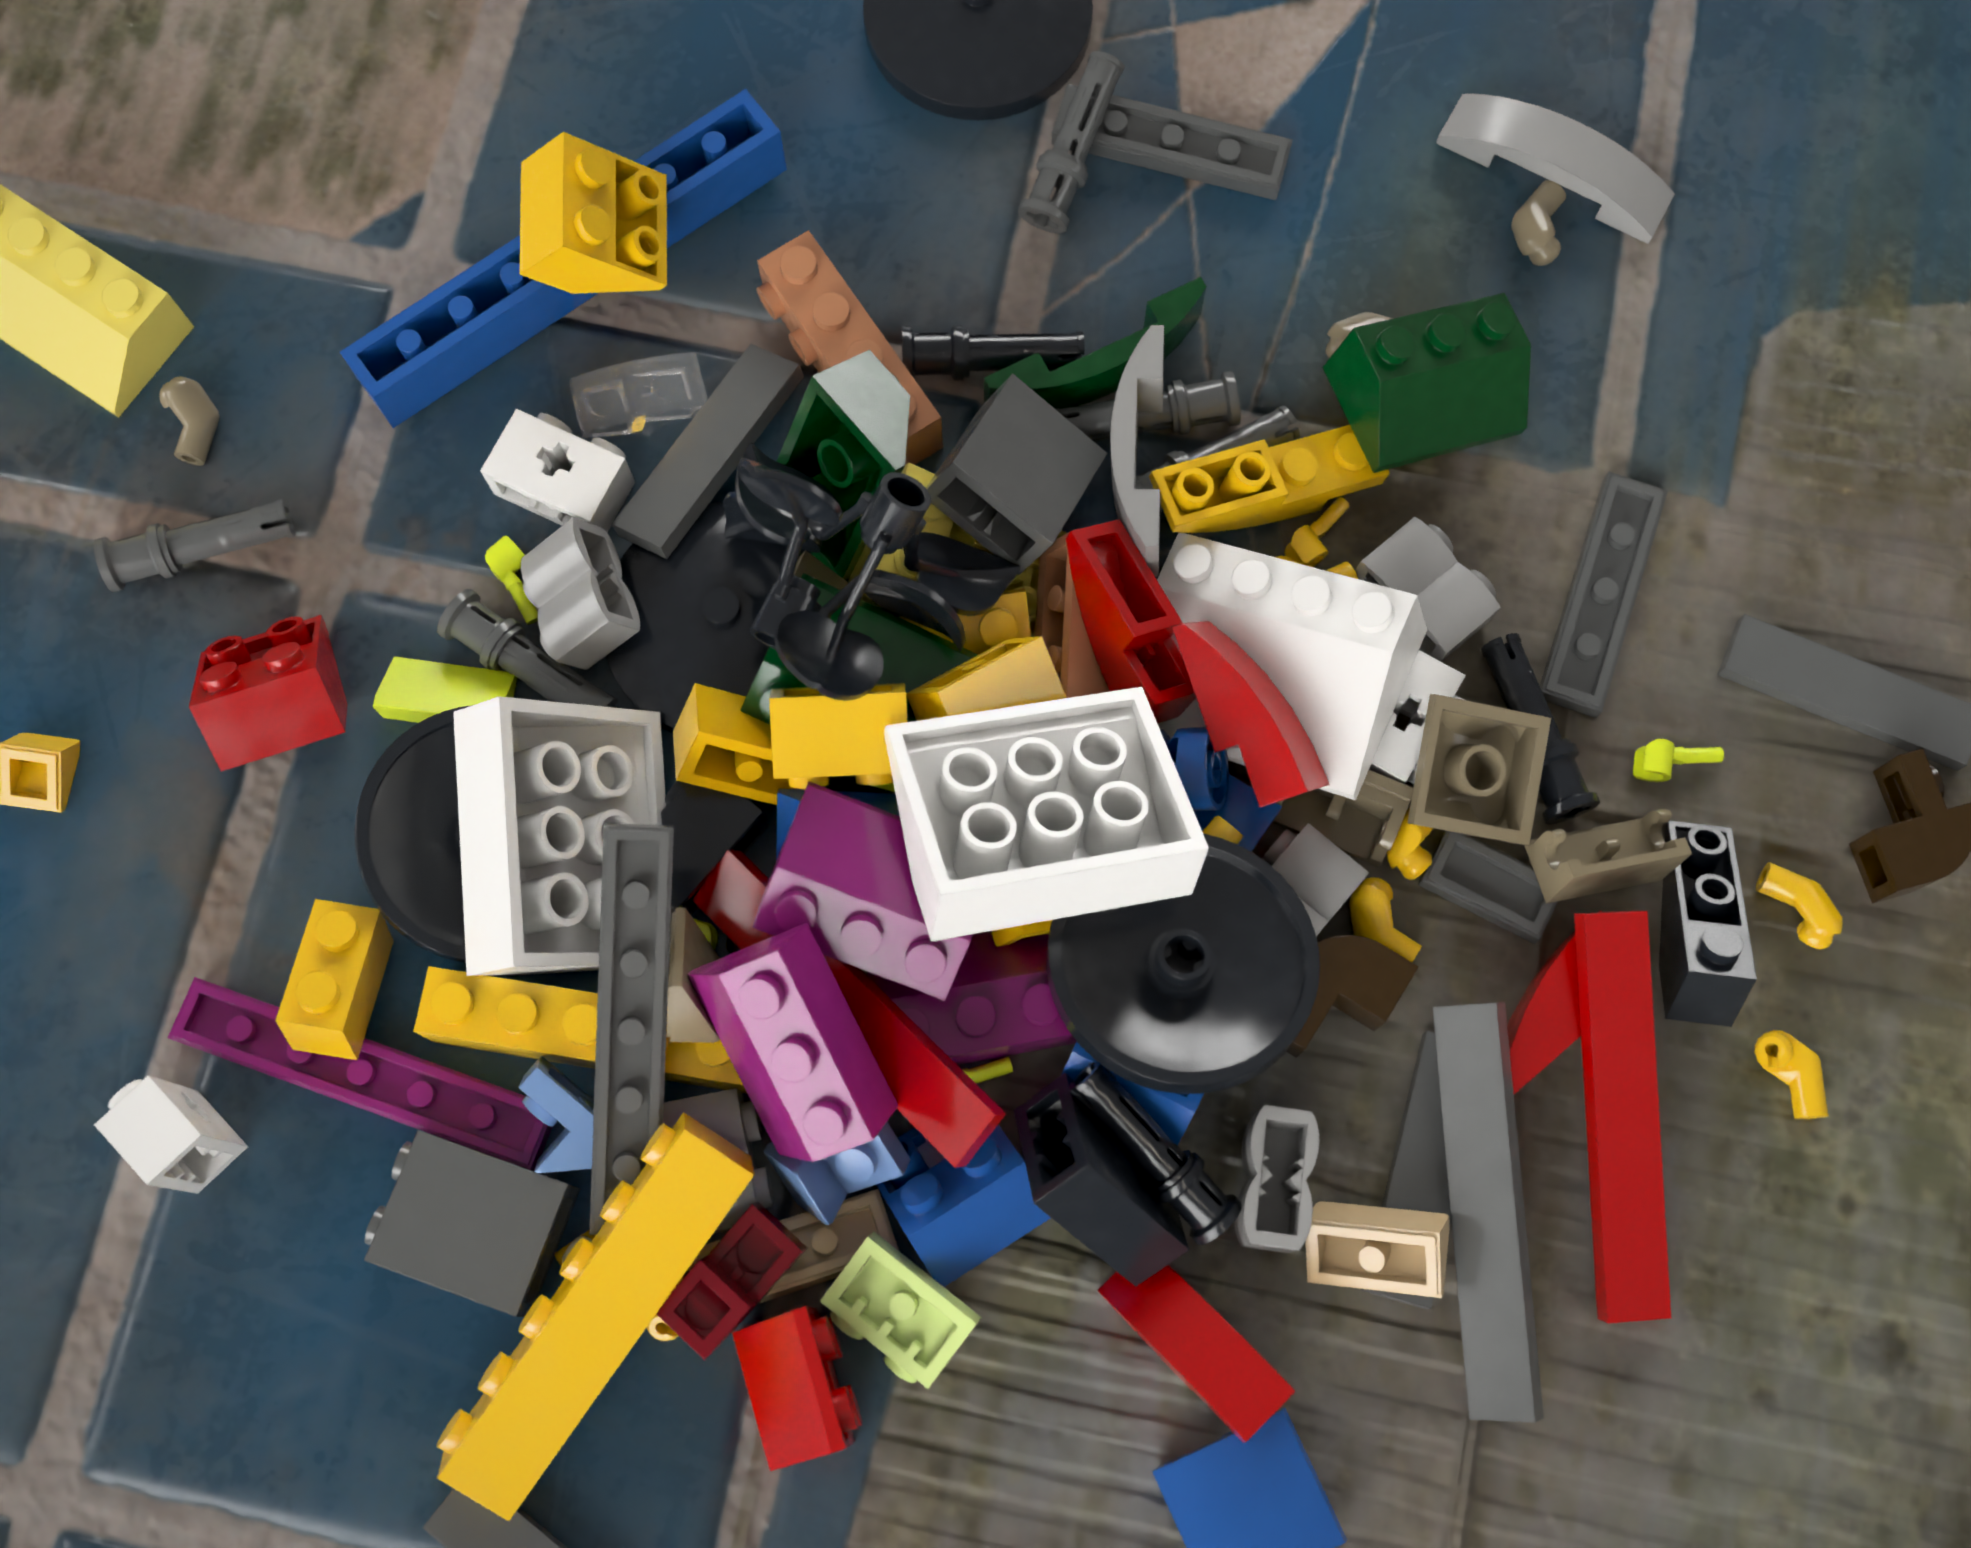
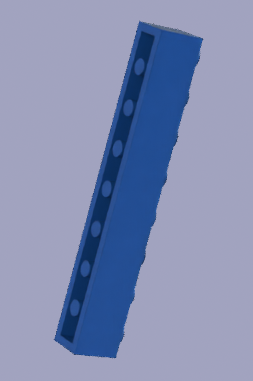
[340,89,787,428]

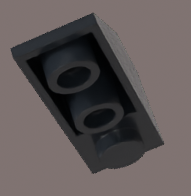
[1659,820,1757,1027]

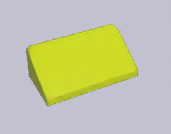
[372,656,518,723]

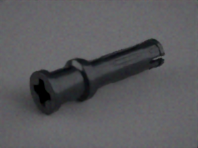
[902,326,1085,381]
[1481,633,1601,825]
[1068,1061,1241,1245]

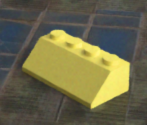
[0,184,195,418]

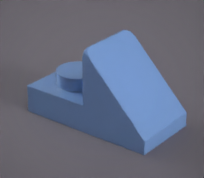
[518,1056,594,1173]
[763,1122,911,1225]

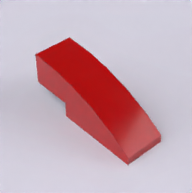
[1065,519,1196,724]
[1173,621,1330,807]
[1507,910,1602,1094]
[1097,1265,1295,1443]

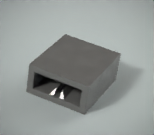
[926,373,1107,575]
[364,1130,581,1317]

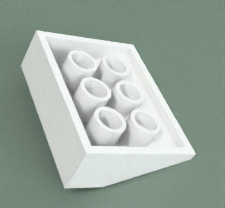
[1157,533,1427,800]
[884,687,1209,941]
[453,696,673,976]

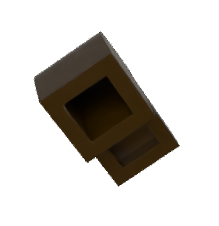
[1849,748,1971,904]
[1287,935,1419,1058]

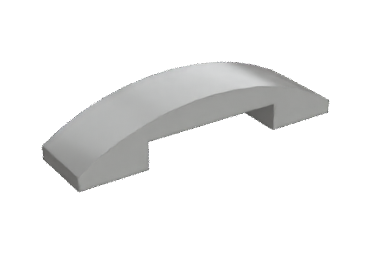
[1436,94,1675,244]
[1110,325,1164,577]

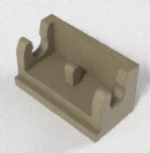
[1273,770,1413,867]
[1524,809,1692,904]

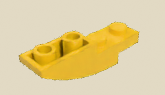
[1149,425,1390,533]

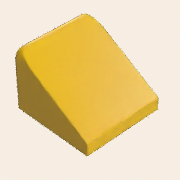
[0,733,80,812]

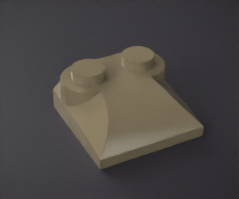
[1407,694,1551,846]

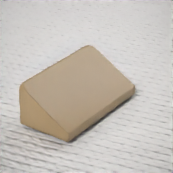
[1306,1201,1449,1298]

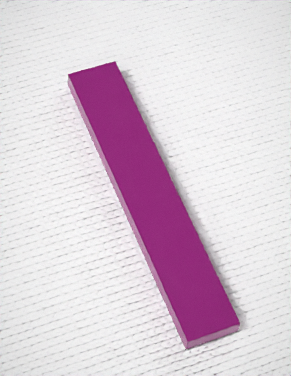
[167,977,552,1171]

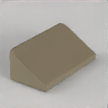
[667,908,720,1043]

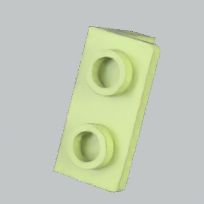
[820,1232,982,1389]

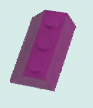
[752,781,973,1000]
[687,923,898,1162]
[867,931,1077,1065]

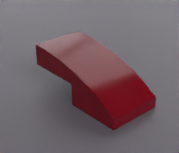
[656,1202,808,1360]

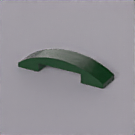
[984,277,1207,409]

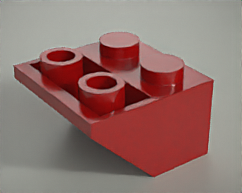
[189,615,348,772]
[732,1306,863,1471]

